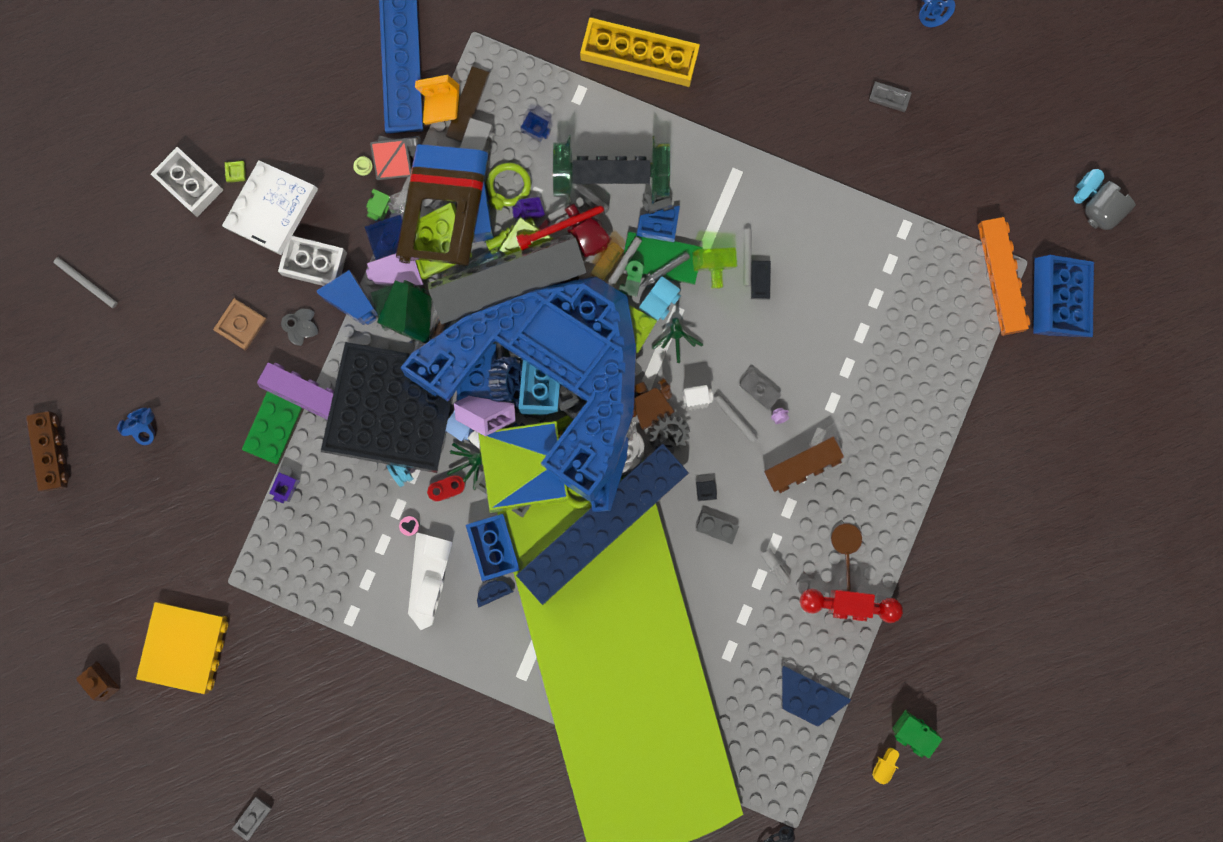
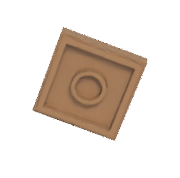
[213,298,267,350]

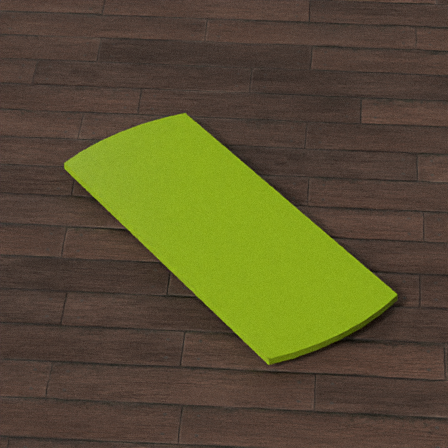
[497,459,743,842]

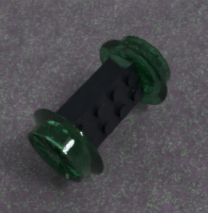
[553,134,670,205]

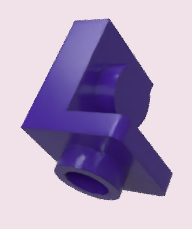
[512,197,545,221]

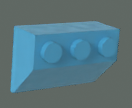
[519,360,560,415]

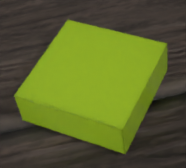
[225,161,246,182]

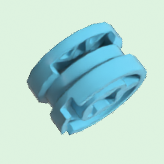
[386,464,414,488]

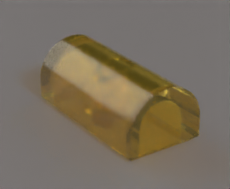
[590,242,624,281]

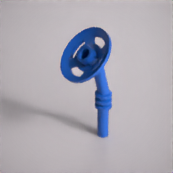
[919,0,955,27]

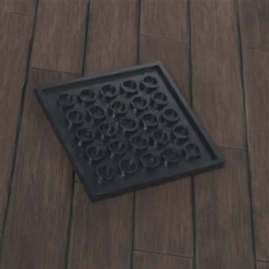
[321,342,453,473]

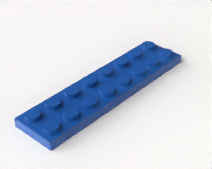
[379,0,423,133]

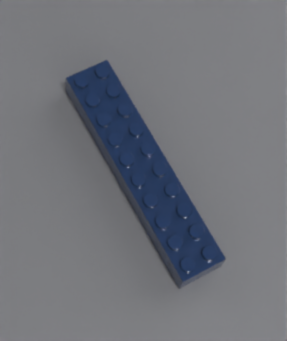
[516,444,689,605]

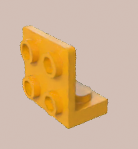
[415,75,460,125]

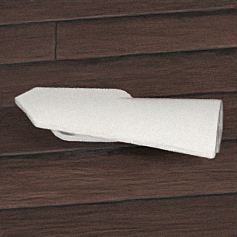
[408,533,453,630]

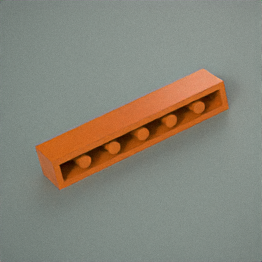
[978,217,1030,336]

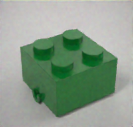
[892,710,943,758]

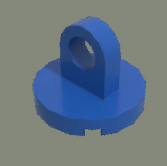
[117,408,155,445]

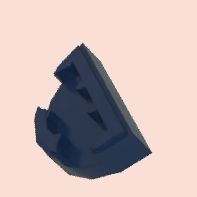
[477,580,514,608]

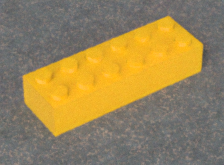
[580,18,700,87]

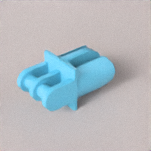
[1074,169,1104,204]

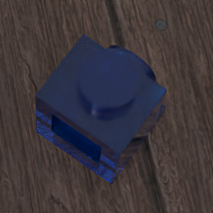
[520,111,551,142]

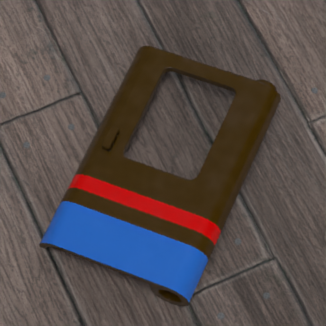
[396,144,489,266]

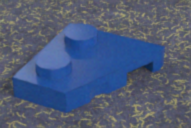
[637,206,680,242]

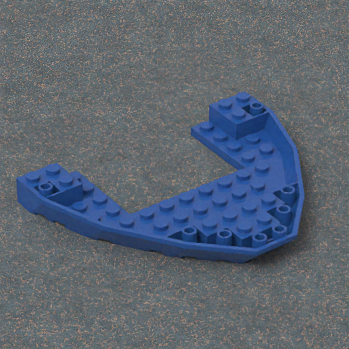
[401,276,636,503]

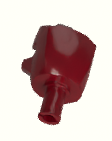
[564,203,612,257]

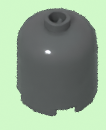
[1085,181,1136,230]

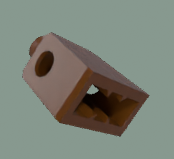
[76,661,120,702]

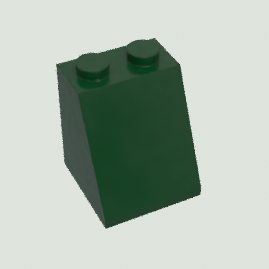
[377,280,432,344]

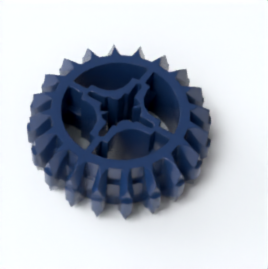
[487,356,522,408]

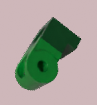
[619,259,644,297]

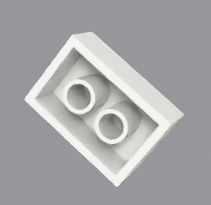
[151,147,223,217]
[278,236,347,286]

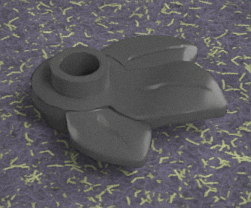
[281,309,318,346]

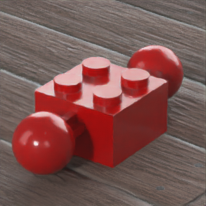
[800,589,903,623]

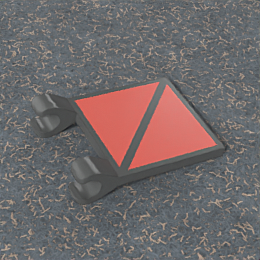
[370,136,421,180]

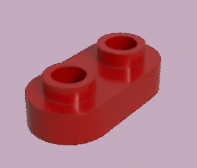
[427,476,465,502]

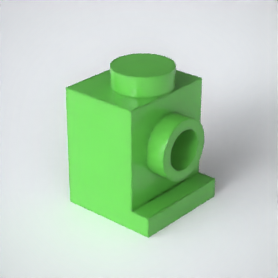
[366,189,393,221]

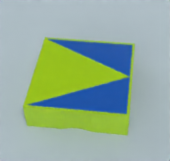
[478,421,568,513]

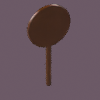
[831,524,862,591]

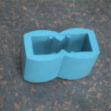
[639,276,681,322]

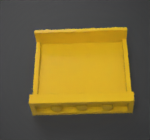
[136,602,228,694]

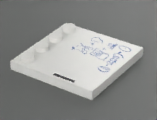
[222,160,318,255]

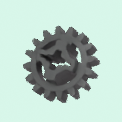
[648,413,690,454]

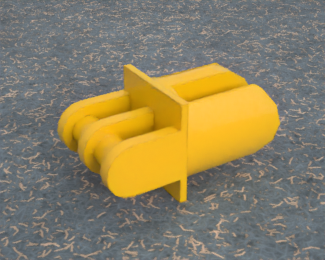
[872,748,899,784]

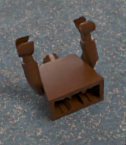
[633,378,675,431]

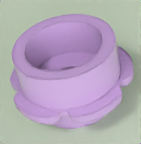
[771,408,789,424]

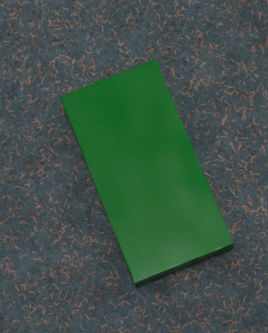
[623,232,703,285]

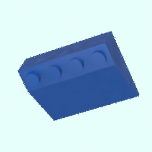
[1033,255,1094,337]

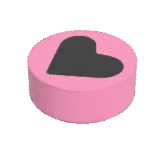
[399,516,419,536]

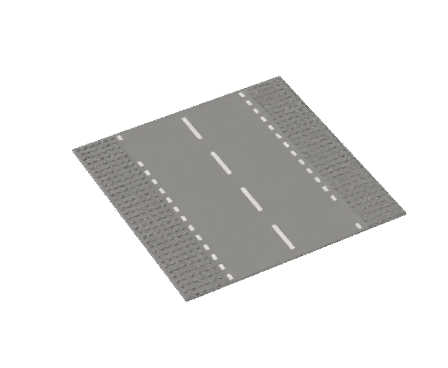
[228,32,1027,828]

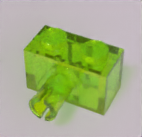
[693,248,737,289]

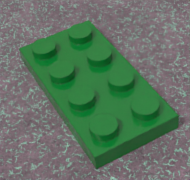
[242,391,303,465]

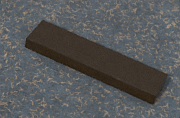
[446,66,490,142]

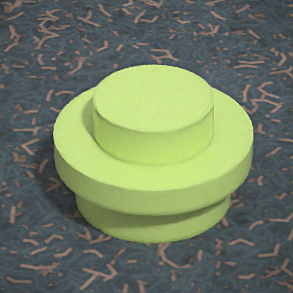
[354,157,373,176]

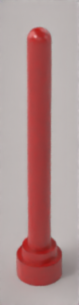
[516,205,604,250]

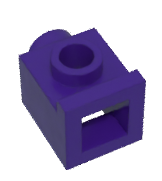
[269,472,300,504]

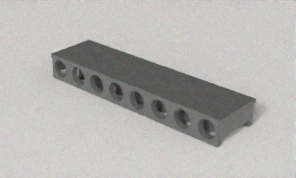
[427,233,587,324]

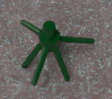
[651,318,703,364]
[447,443,482,490]

